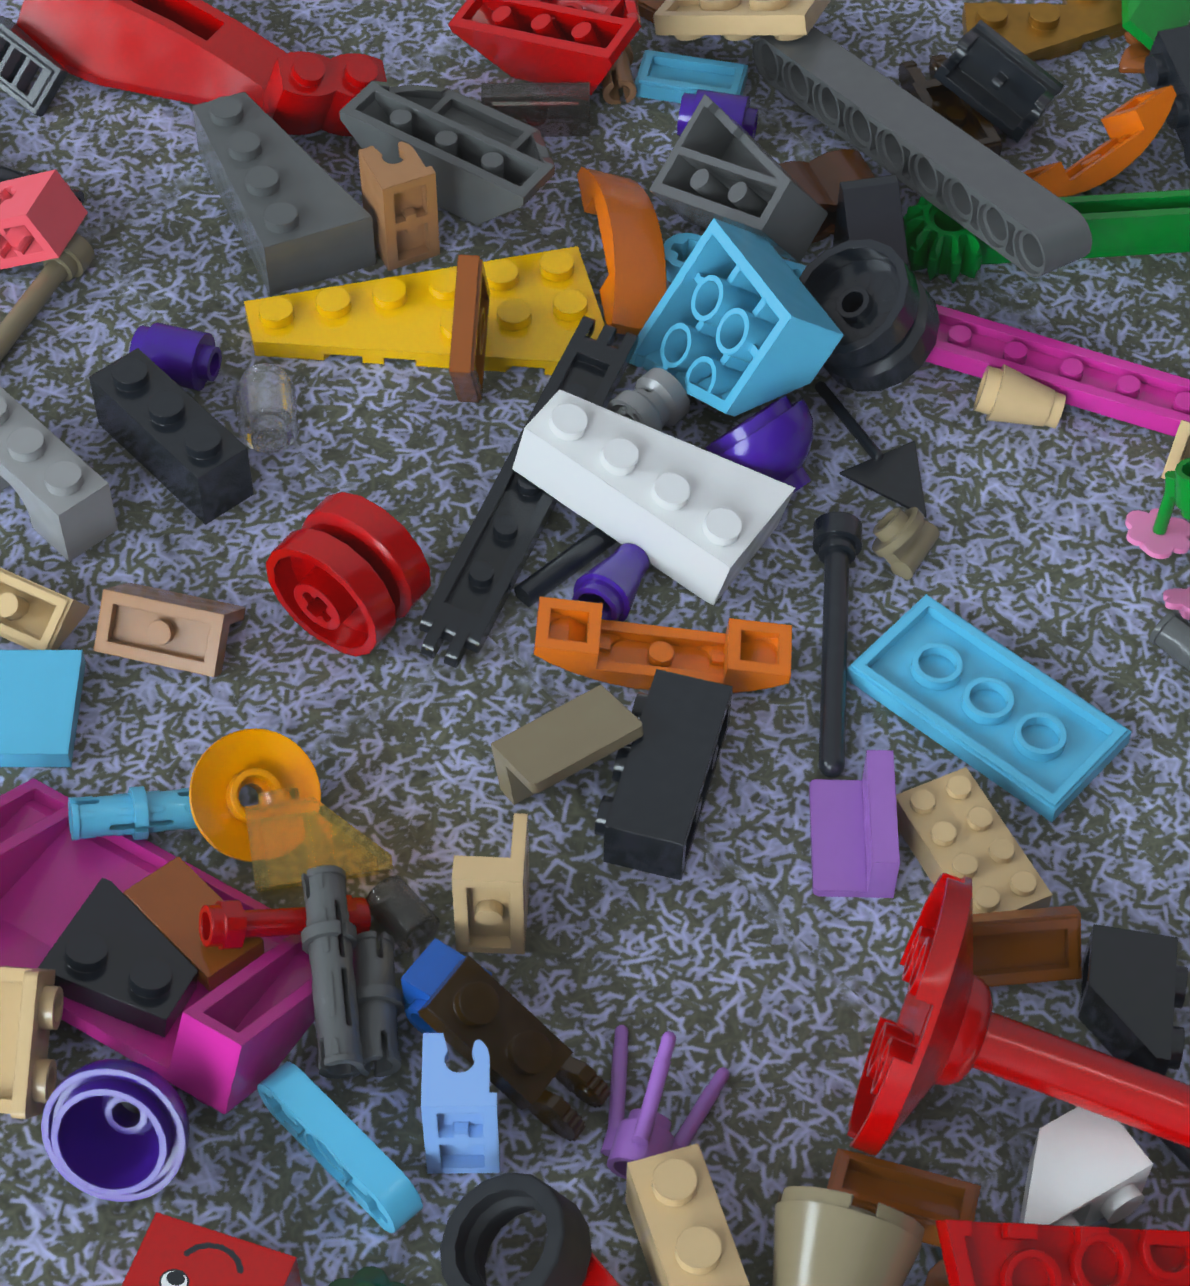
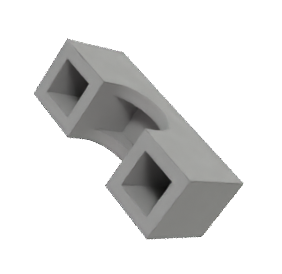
[0,386,118,562]

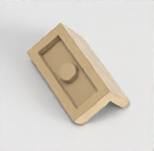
[452,813,530,954]

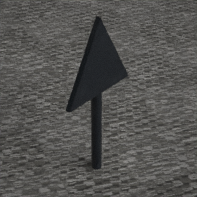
[815,381,927,518]

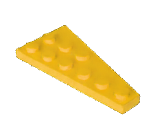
[244,246,605,375]

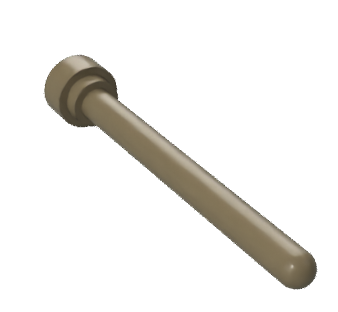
[0,232,95,362]

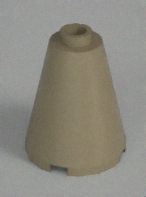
[772,1186,925,1286]

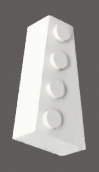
[512,389,795,605]

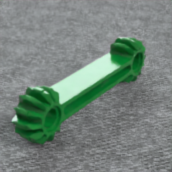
[903,188,1190,284]

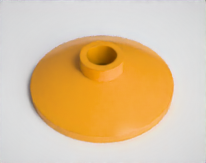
[189,728,321,863]

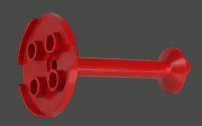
[847,872,1190,1156]

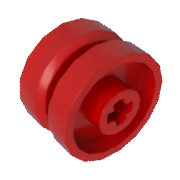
[266,492,431,657]

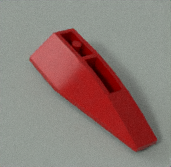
[16,0,286,112]

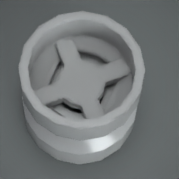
[607,367,690,432]

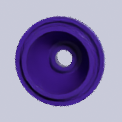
[705,395,813,493]
[41,1059,190,1202]

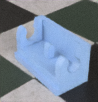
[421,1033,500,1174]

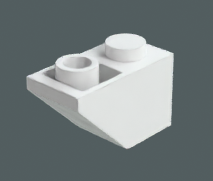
[1019,1107,1153,1226]

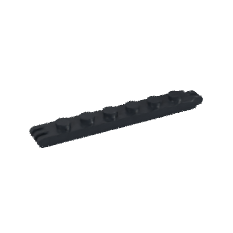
[419,316,639,668]

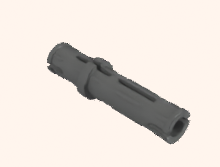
[301,865,365,1079]

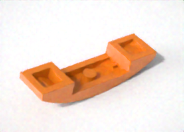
[1024,85,1177,197]
[577,167,666,335]
[533,596,792,693]

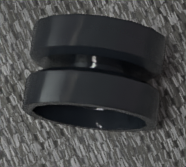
[799,239,940,392]

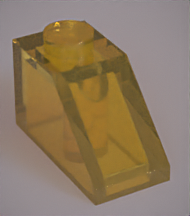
[245,788,393,893]

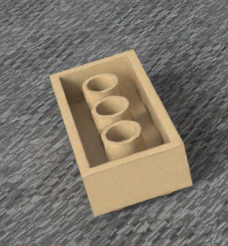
[896,767,1053,914]

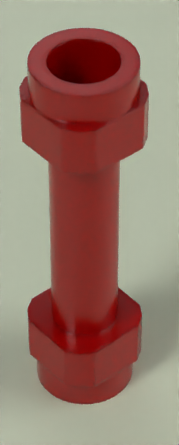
[199,894,371,950]

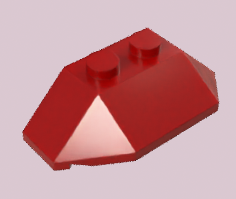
[448,0,641,95]

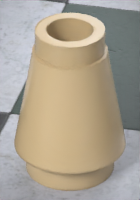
[974,364,1066,429]

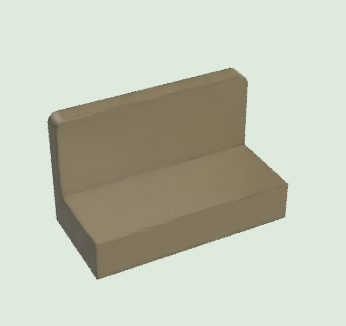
[491,685,644,805]

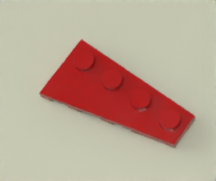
[935,1219,1190,1286]

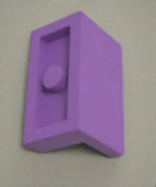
[809,750,900,898]

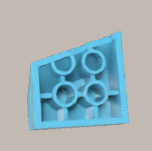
[629,218,844,417]

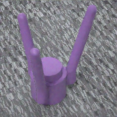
[601,1025,730,1179]

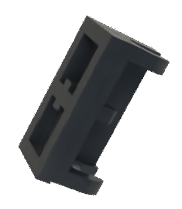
[933,20,1065,143]

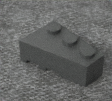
[649,94,828,263]

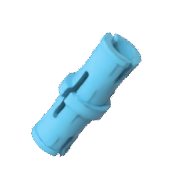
[68,786,198,841]

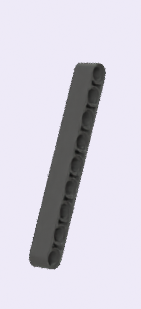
[752,26,1092,277]

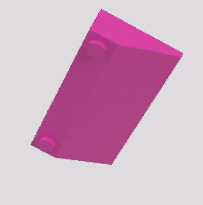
[0,778,315,1115]

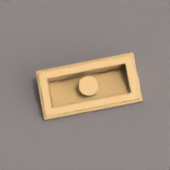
[0,567,90,650]

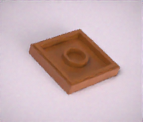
[449,254,490,403]

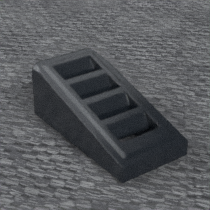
[0,15,69,117]

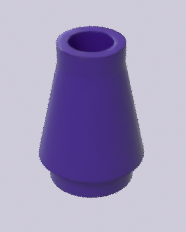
[572,543,650,622]

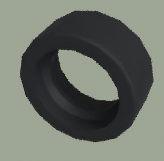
[440,1172,592,1286]

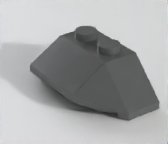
[339,81,555,225]

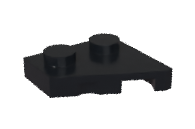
[38,878,198,1037]

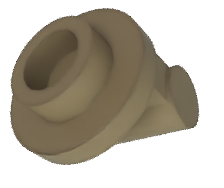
[872,507,940,580]

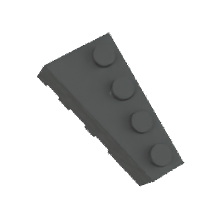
[192,92,376,295]

